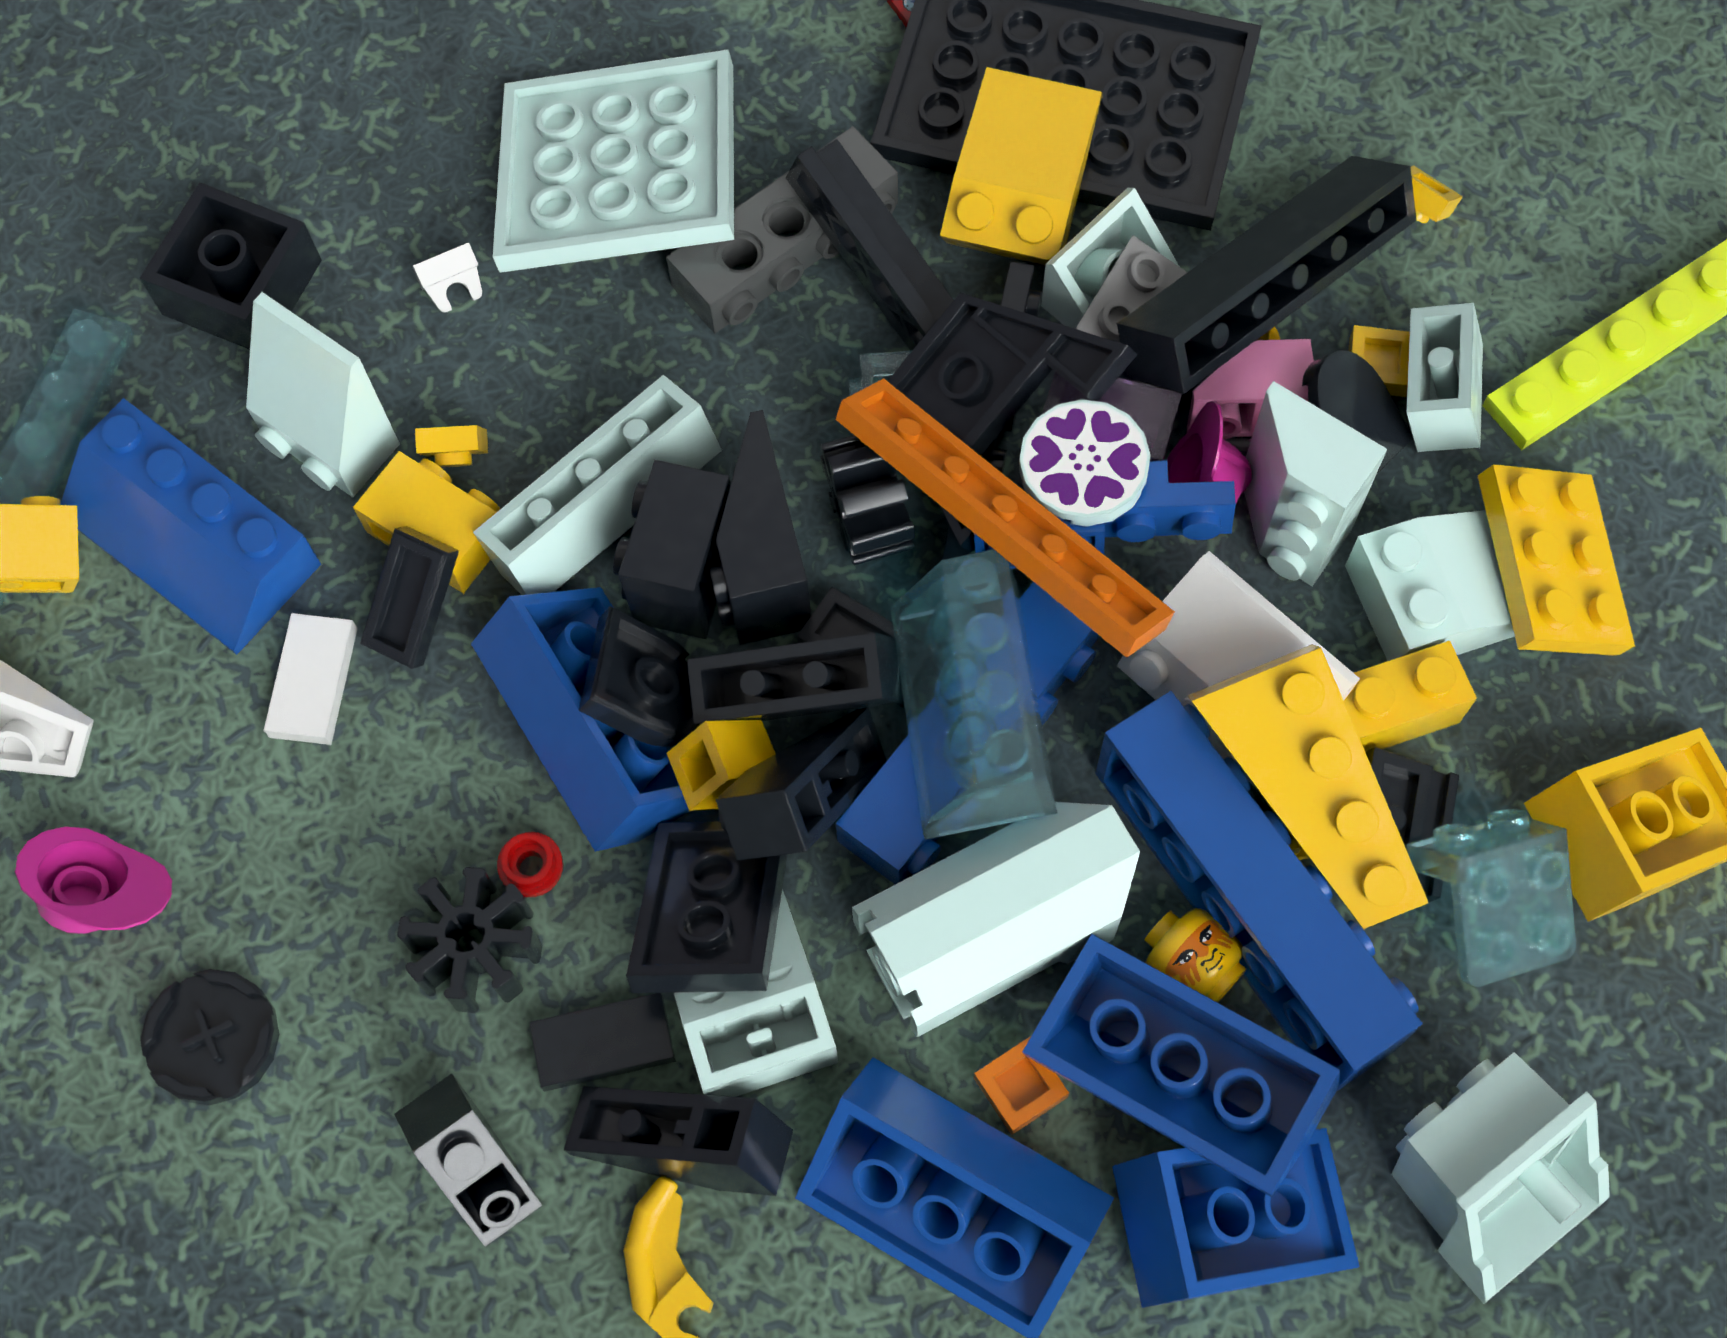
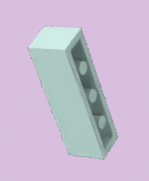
[473,375,722,595]

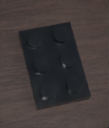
[626,821,788,993]

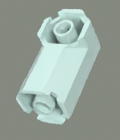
[852,802,1140,1037]

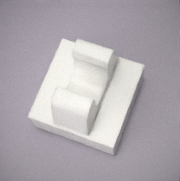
[412,243,482,313]

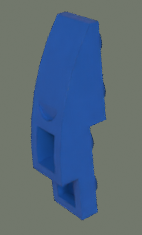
[974,460,1236,569]

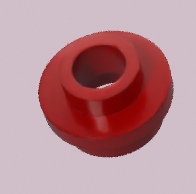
[497,832,564,897]

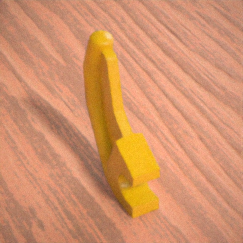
[623,1177,714,1338]

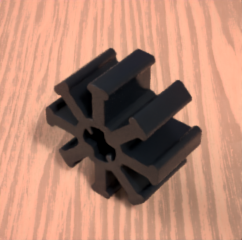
[820,435,915,566]
[397,867,542,1013]

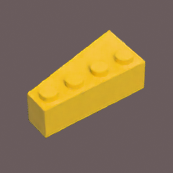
[1188,644,1429,929]

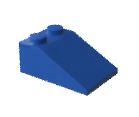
[1112,1128,1360,1308]

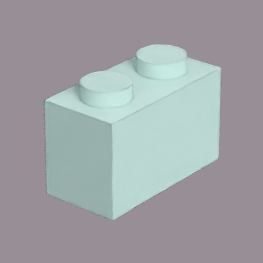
[1406,303,1483,452]

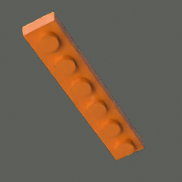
[835,379,1175,658]

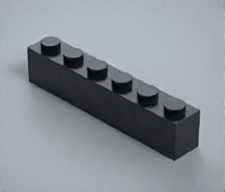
[1116,156,1416,394]

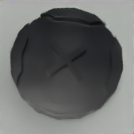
[140,969,279,1105]

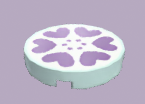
[1019,399,1151,527]

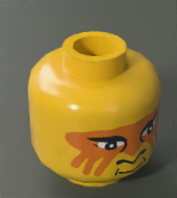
[1144,908,1246,1003]

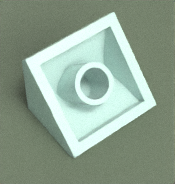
[1041,188,1180,329]

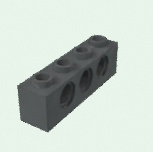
[666,126,898,334]

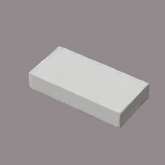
[264,613,357,745]

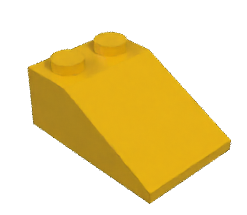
[940,67,1102,265]
[1524,728,1727,922]

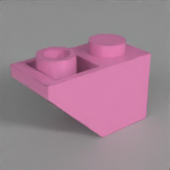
[1187,339,1314,440]

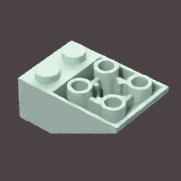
[674,889,838,1097]

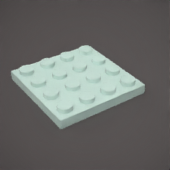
[493,50,734,273]

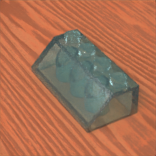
[891,549,1058,839]

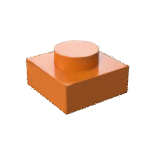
[974,1036,1069,1135]

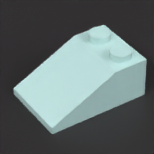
[246,292,400,497]
[1345,510,1515,661]

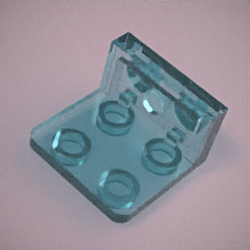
[1407,809,1576,987]

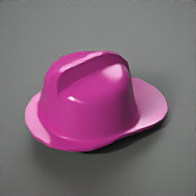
[1167,401,1252,503]
[15,826,172,934]

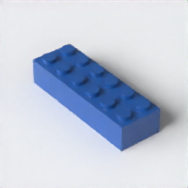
[1095,691,1423,1092]

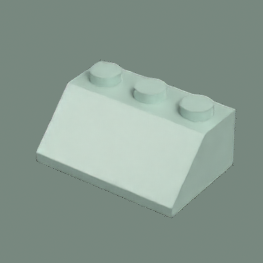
[1244,381,1387,586]

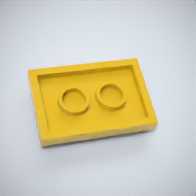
[1477,464,1635,655]

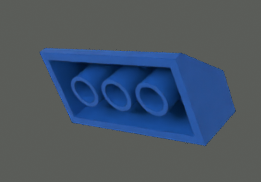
[61,398,321,655]
[471,587,690,852]
[1022,934,1340,1197]
[795,1057,1114,1338]

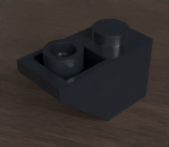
[394,1074,542,1247]

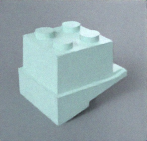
[1391,1052,1609,1304]

